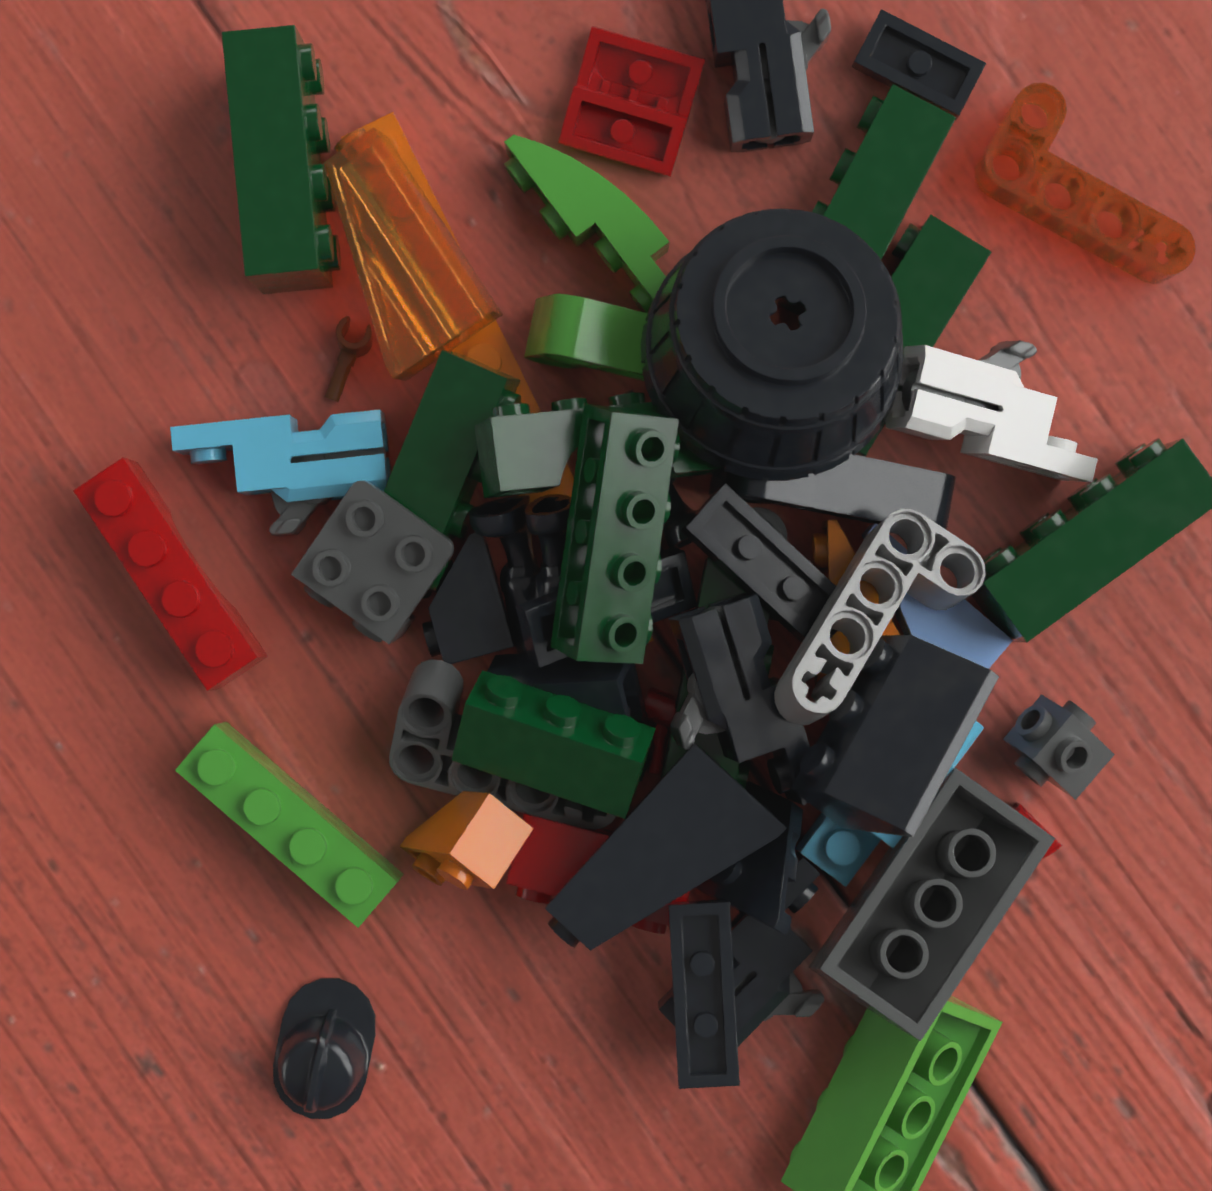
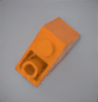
[399,791,534,890]

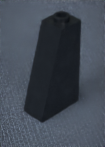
[545,742,786,951]

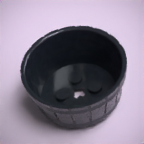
[641,209,904,481]

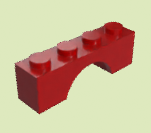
[73,457,268,691]

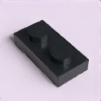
[852,9,986,121]

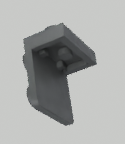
[291,480,454,644]

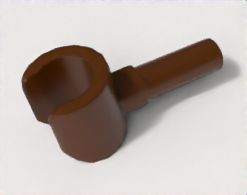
[325,316,373,402]

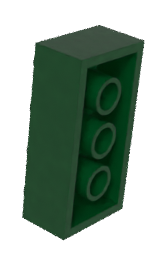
[222,25,341,294]
[972,438,1212,643]

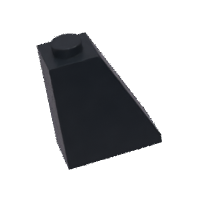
[487,653,654,781]

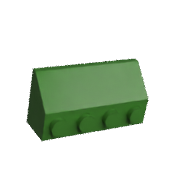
[781,996,1003,1191]

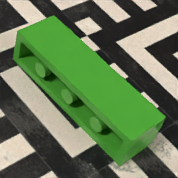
[175,722,404,928]

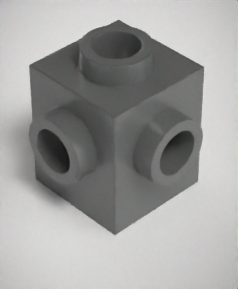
[1003,694,1115,800]

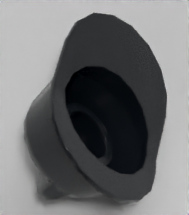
[273,978,376,1119]

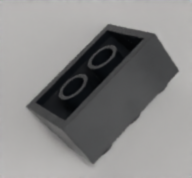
[791,635,999,837]

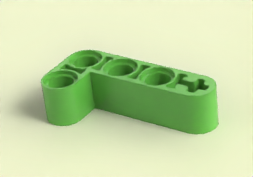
[524,294,647,381]

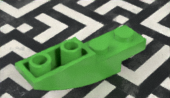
[503,135,670,313]

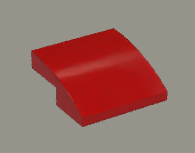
[558,26,706,177]

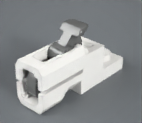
[885,340,1098,482]

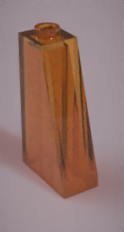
[324,127,503,381]

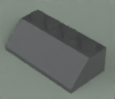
[809,768,1055,1041]

